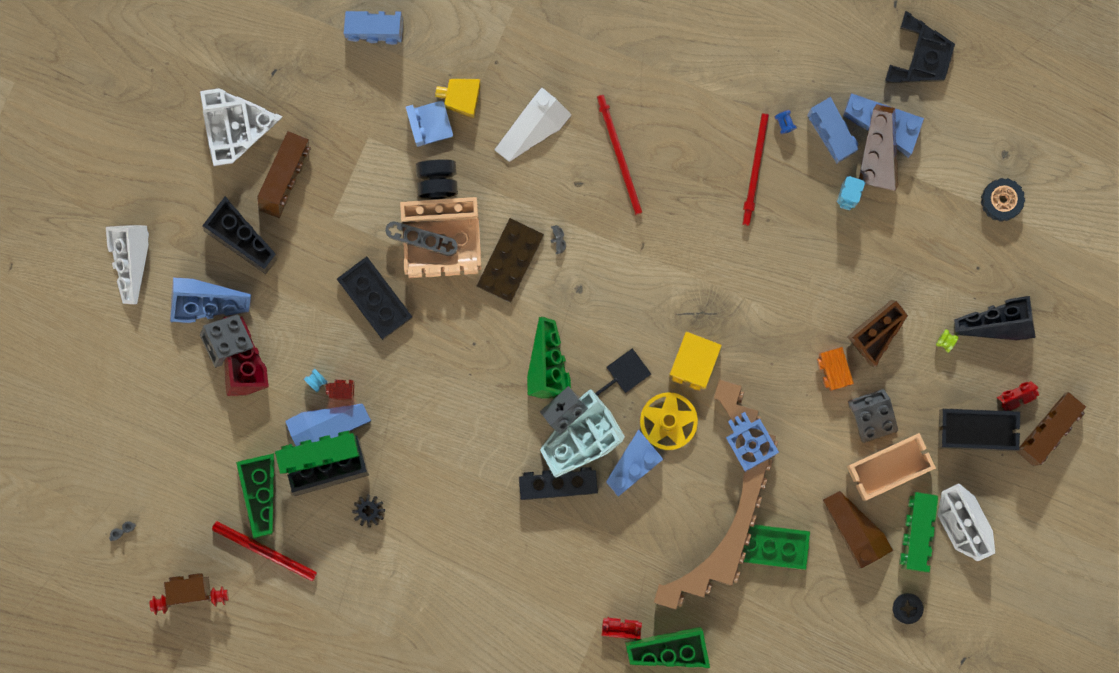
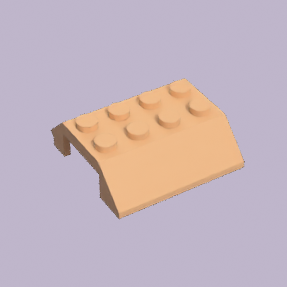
[400,197,482,278]

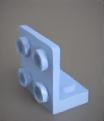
[406,101,453,147]

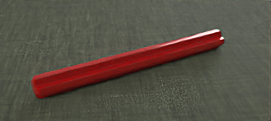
[212,521,317,581]

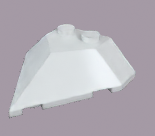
[200,88,283,166]

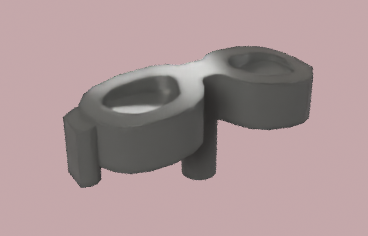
[551,225,566,254]
[109,521,136,541]

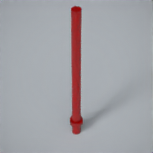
[597,95,643,215]

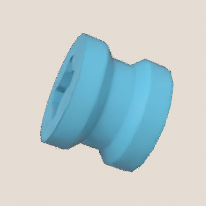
[304,368,328,392]

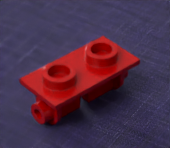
[997,381,1039,411]
[601,617,642,640]

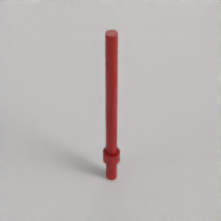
[742,113,769,226]

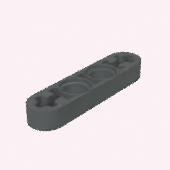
[385,221,458,256]

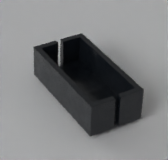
[938,408,1020,451]

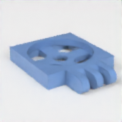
[726,412,779,472]

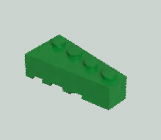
[275,430,360,474]
[236,453,274,539]
[899,492,938,573]
[625,627,710,668]

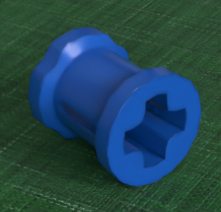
[774,110,797,134]

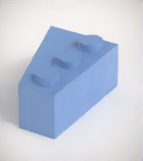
[344,11,404,45]
[807,97,858,164]
[606,429,663,497]

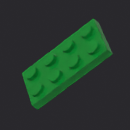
[743,525,810,570]

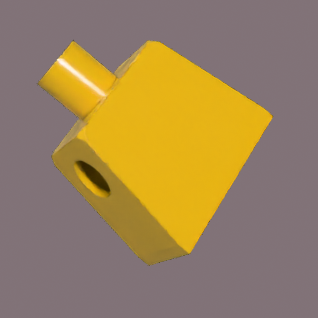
[435,79,481,118]

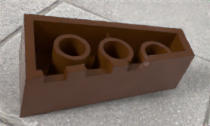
[1016,392,1086,466]

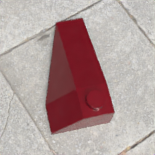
[223,316,269,396]

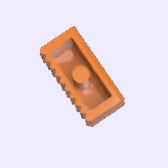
[817,347,854,391]

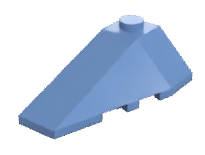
[170,278,251,323]
[285,404,371,446]

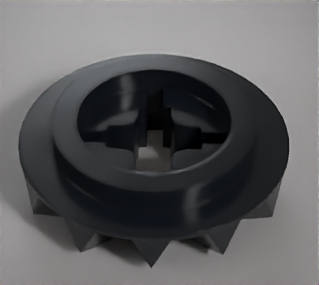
[892,593,924,624]

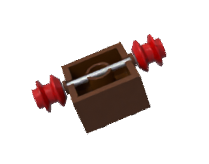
[149,573,229,615]

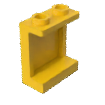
[669,332,722,391]

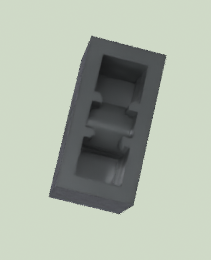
[540,386,588,434]

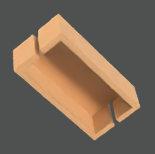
[847,433,936,501]

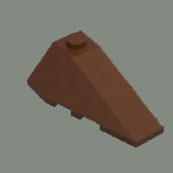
[823,491,893,569]

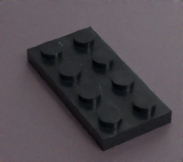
[337,256,413,340]

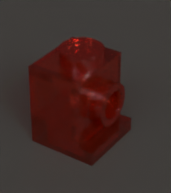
[326,380,355,401]

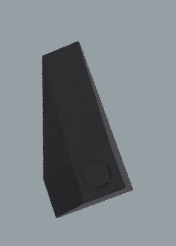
[954,296,1036,341]

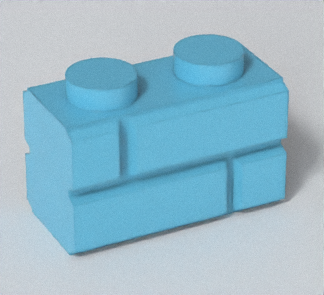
[836,176,865,210]

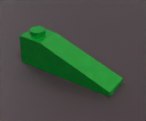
[527,316,571,399]

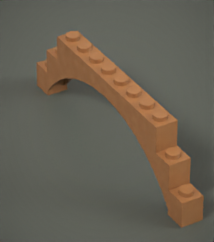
[654,380,778,610]

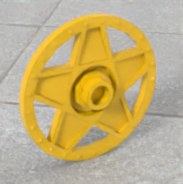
[640,392,698,450]

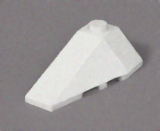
[495,88,571,162]
[106,225,149,304]

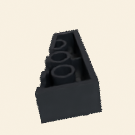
[202,196,277,274]

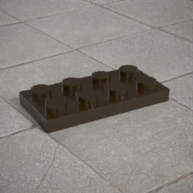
[476,218,544,303]

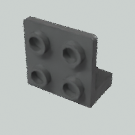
[200,315,253,368]
[848,389,898,443]

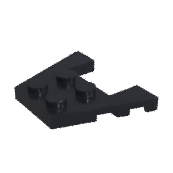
[884,11,955,83]

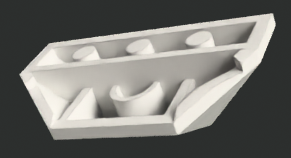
[937,484,995,561]

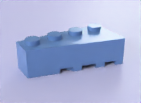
[843,93,924,158]

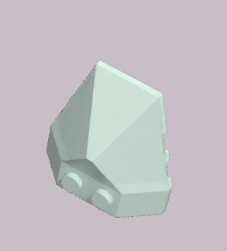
[540,389,625,477]

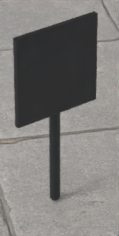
[595,348,651,396]

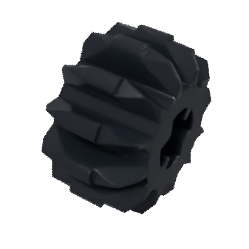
[352,495,385,528]

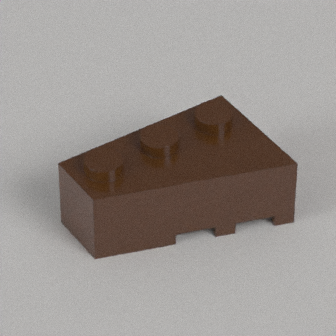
[847,300,908,367]

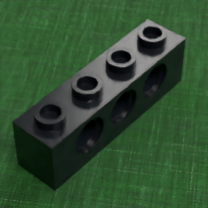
[519,467,598,500]

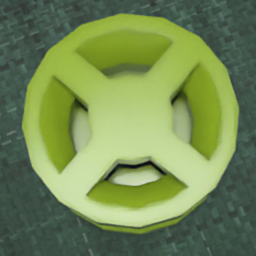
[936,329,959,353]

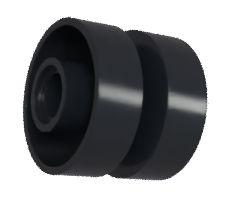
[416,159,458,200]

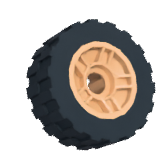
[981,178,1025,222]

